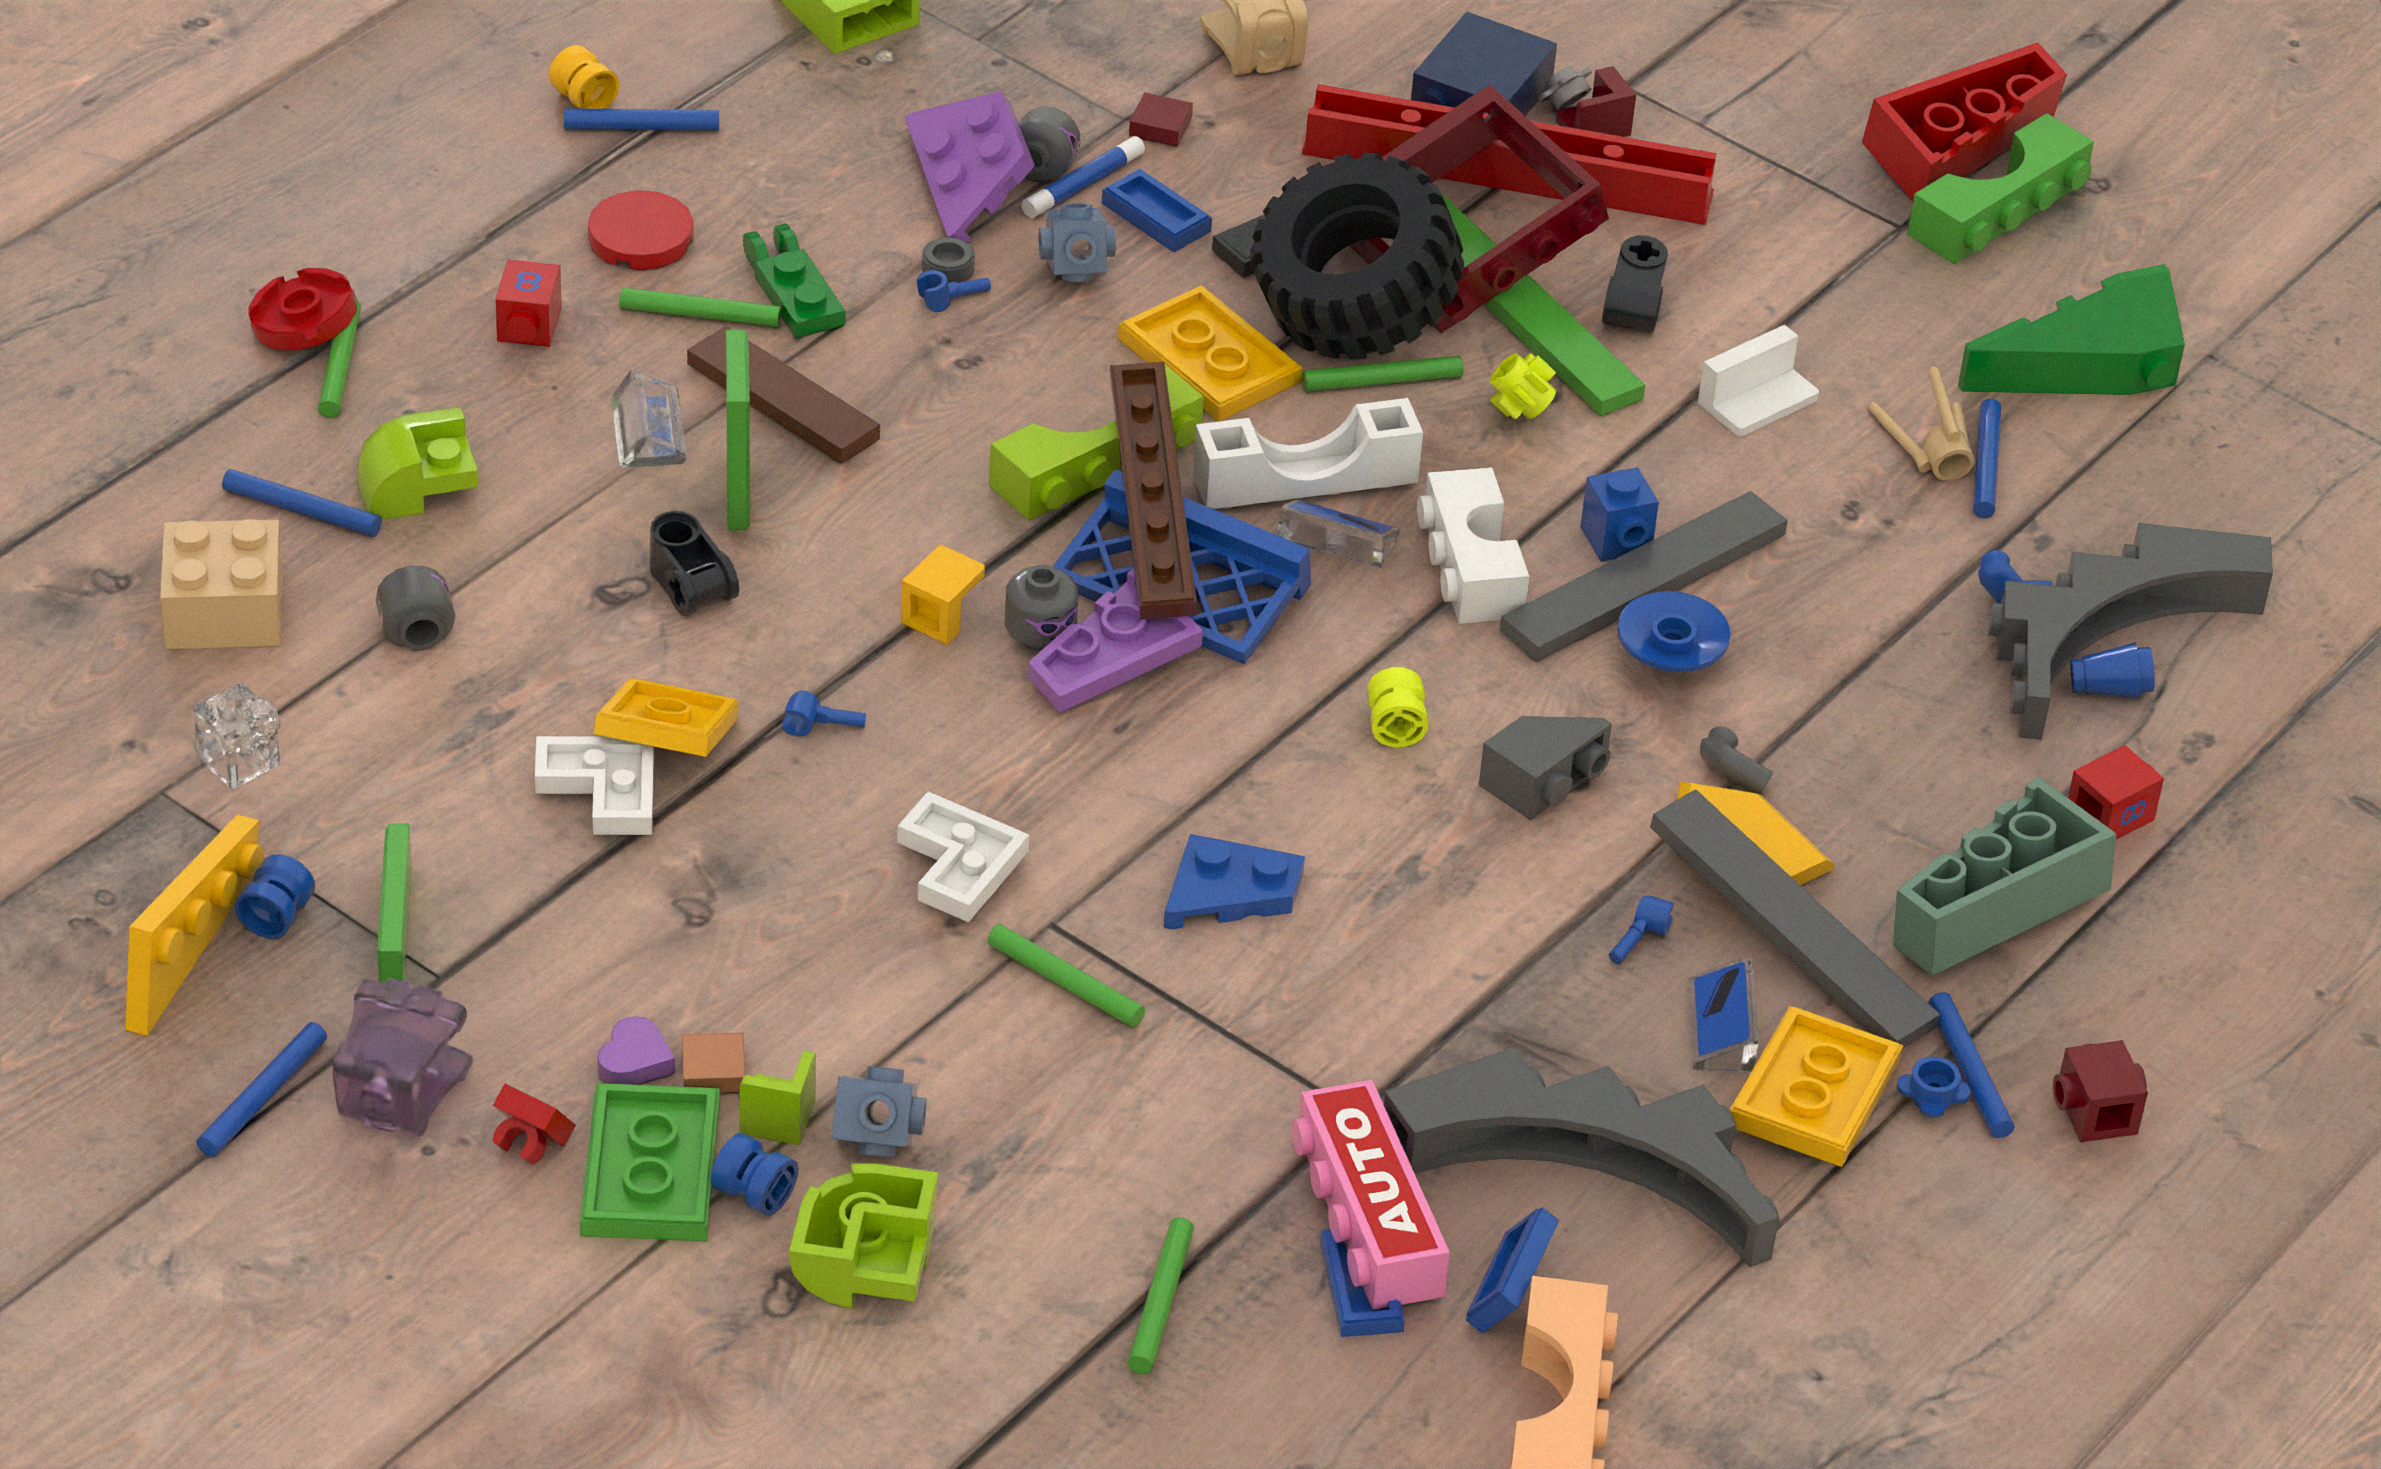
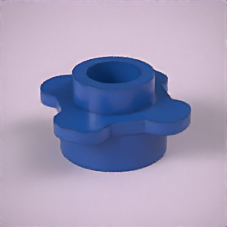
[1897,1056,1971,1117]

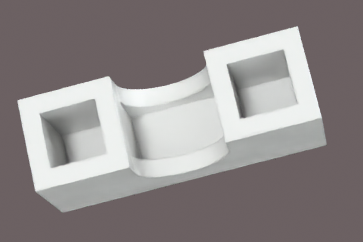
[1417,467,1529,624]

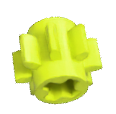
[1489,353,1556,419]

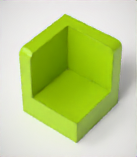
[740,1051,816,1145]

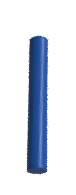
[564,108,719,131]
[1973,399,2001,518]
[222,469,382,537]
[1928,992,2015,1138]
[196,1022,327,1157]

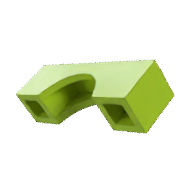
[989,364,1204,521]

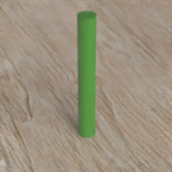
[619,287,782,328]
[318,301,361,418]
[1302,356,1463,392]
[987,924,1145,1028]
[1127,1217,1194,1374]

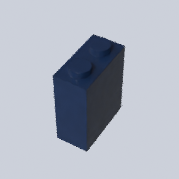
[1411,12,1557,116]

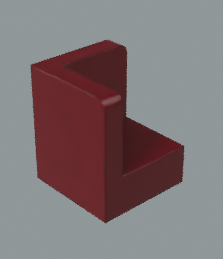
[1556,66,1636,137]

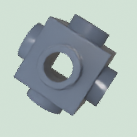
[1038,203,1116,282]
[831,1066,927,1157]

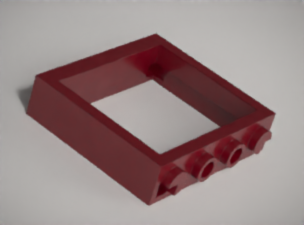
[1349,85,1609,334]

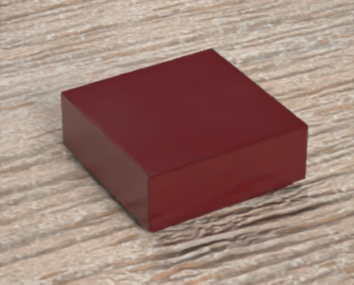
[1129,92,1193,146]

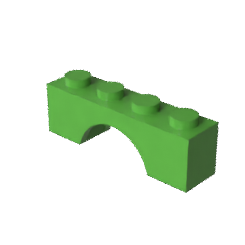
[1907,113,2094,264]

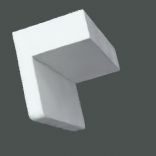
[1698,325,1819,437]

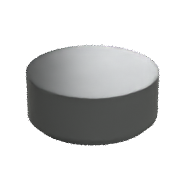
[922,237,975,283]

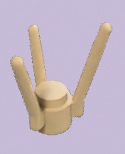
[1868,366,1976,481]

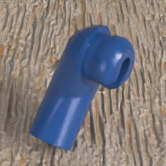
[1978,550,2053,603]

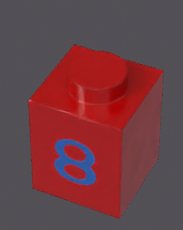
[495,259,562,347]
[2068,745,2164,840]

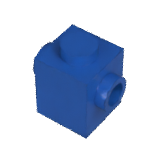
[1580,467,1659,562]

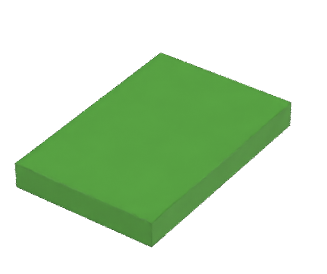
[726,330,750,530]
[580,1083,720,1241]

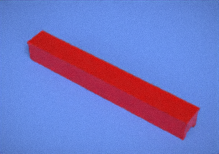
[1302,84,1717,225]

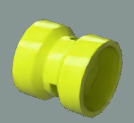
[1367,667,1429,748]

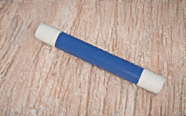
[1021,136,1145,219]

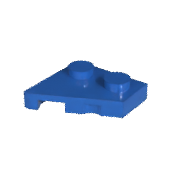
[1164,834,1305,929]

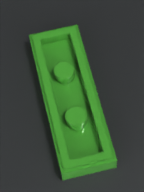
[377,823,412,994]

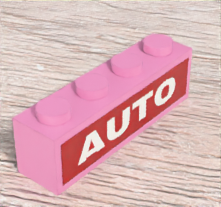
[1291,1080,1450,1310]

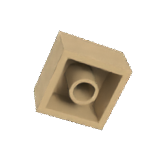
[160,519,283,649]

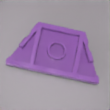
[905,91,1035,243]

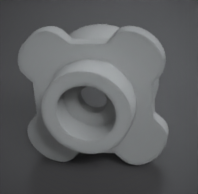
[1538,66,1592,111]

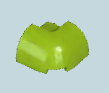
[358,406,478,520]
[789,1163,938,1309]

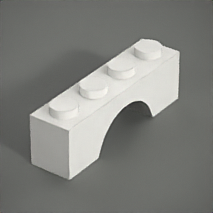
[1193,398,1423,509]

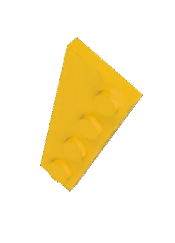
[125,814,264,1036]

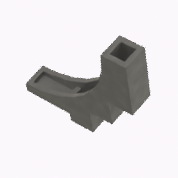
[1384,1047,1780,1267]

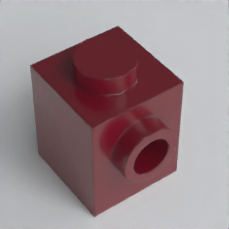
[2053,1040,2148,1143]

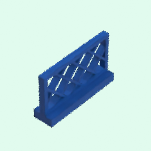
[1053,469,1311,664]

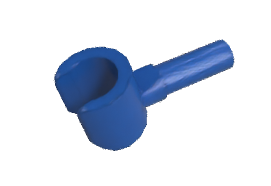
[917,270,991,312]
[782,691,866,737]
[1609,895,1674,964]

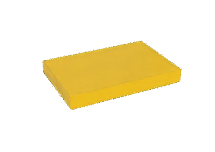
[1118,285,1303,422]
[1729,1006,1903,1167]

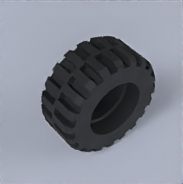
[1250,153,1464,360]

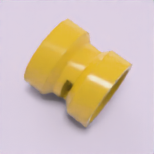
[549,45,619,109]

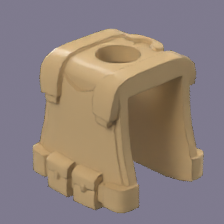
[1200,0,1308,75]

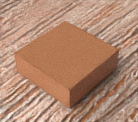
[682,1033,745,1093]

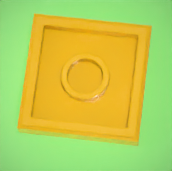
[594,678,739,757]

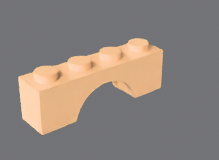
[1510,1276,1618,1469]

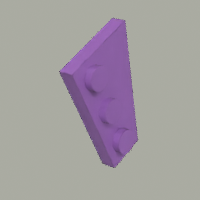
[1028,568,1203,713]

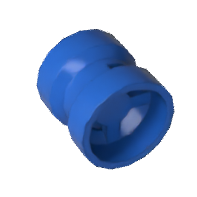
[234,854,315,939]
[710,1132,799,1216]

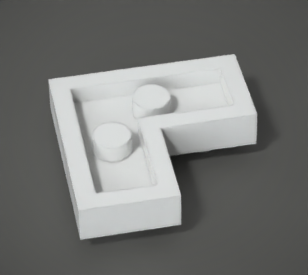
[535,736,654,835]
[897,791,1030,922]

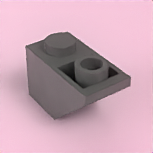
[1479,716,1612,820]

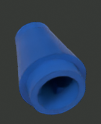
[2070,642,2155,698]

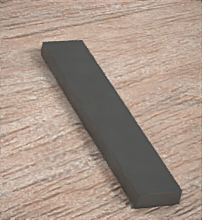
[1500,491,1788,662]
[1650,789,1940,1048]

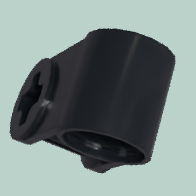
[1602,235,1668,333]
[650,511,739,616]

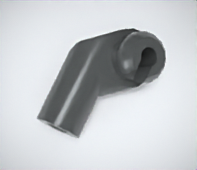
[1700,726,1773,795]

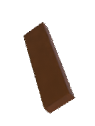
[687,326,880,464]

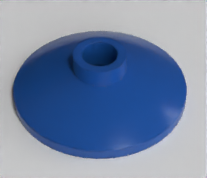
[1617,591,1731,672]

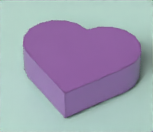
[598,1016,675,1085]

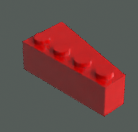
[1862,42,2067,201]

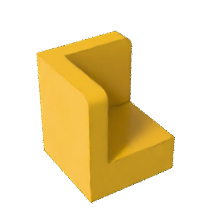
[901,544,985,645]

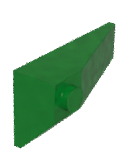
[1958,264,2185,395]

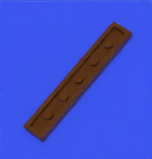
[1110,362,1197,620]

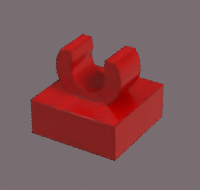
[493,1083,576,1165]

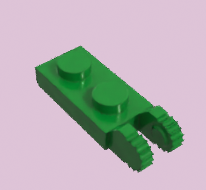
[742,223,845,338]

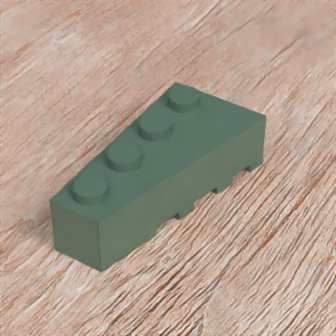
[1893,776,2116,976]

